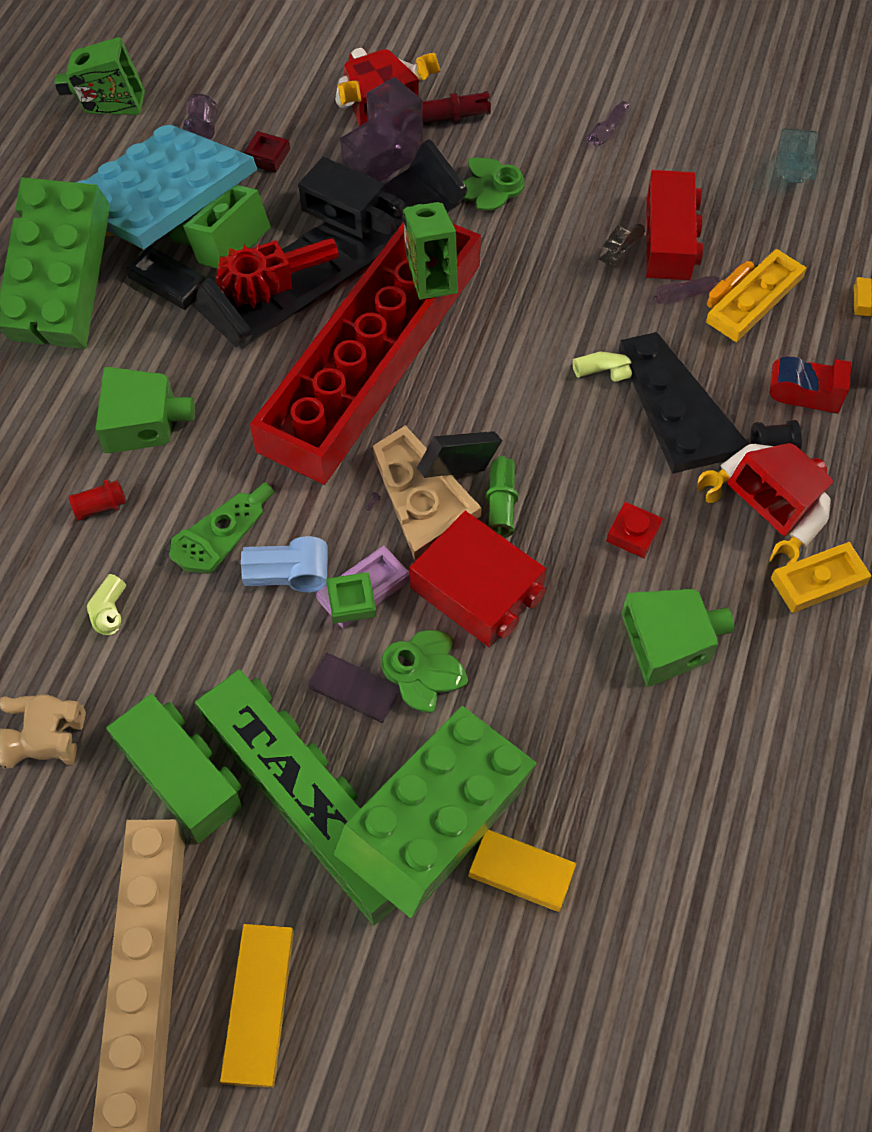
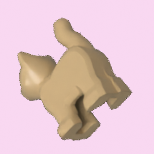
[0,694,86,768]

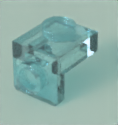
[775,128,818,183]

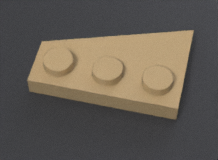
[373,425,481,560]

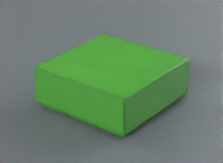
[326,572,377,624]

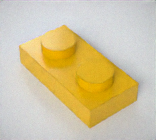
[771,542,872,613]

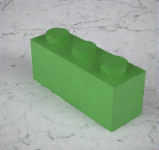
[106,693,243,844]

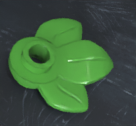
[463,157,525,211]
[381,630,468,713]

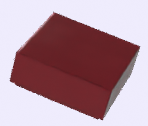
[244,131,290,173]

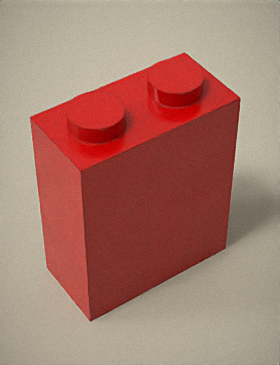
[409,510,546,648]

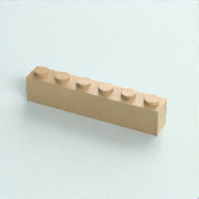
[92,819,186,1132]

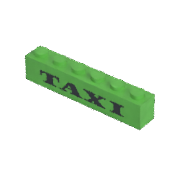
[195,669,396,926]

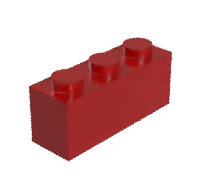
[646,170,703,281]

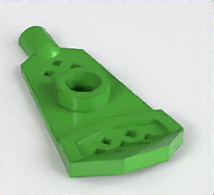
[169,482,275,574]

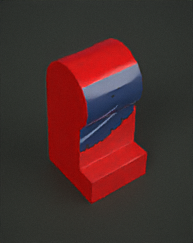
[769,356,851,414]

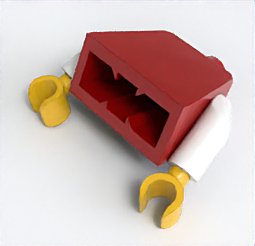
[335,48,441,127]
[698,443,833,565]

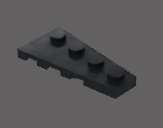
[619,332,749,474]

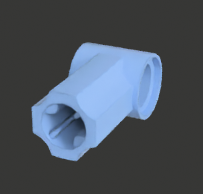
[241,536,328,593]

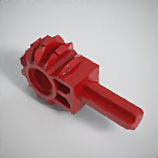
[216,238,339,309]

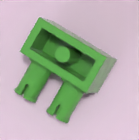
[169,185,271,269]

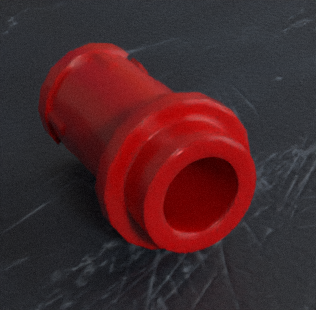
[69,479,126,521]

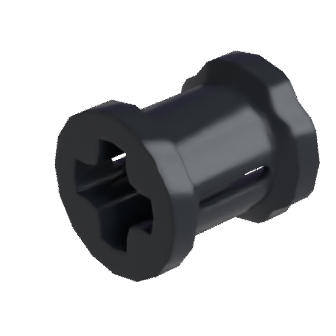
[750,420,802,450]

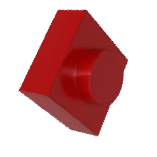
[606,502,663,559]

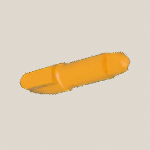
[706,261,755,308]

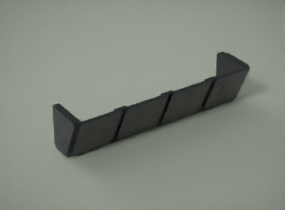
[194,139,467,349]

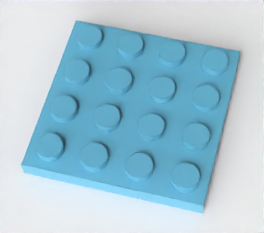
[76,124,258,249]

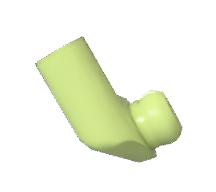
[572,351,632,382]
[87,574,126,635]

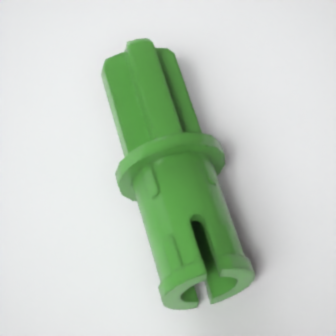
[485,456,518,538]

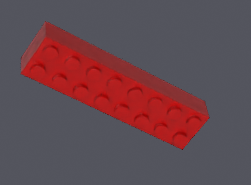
[250,222,481,485]

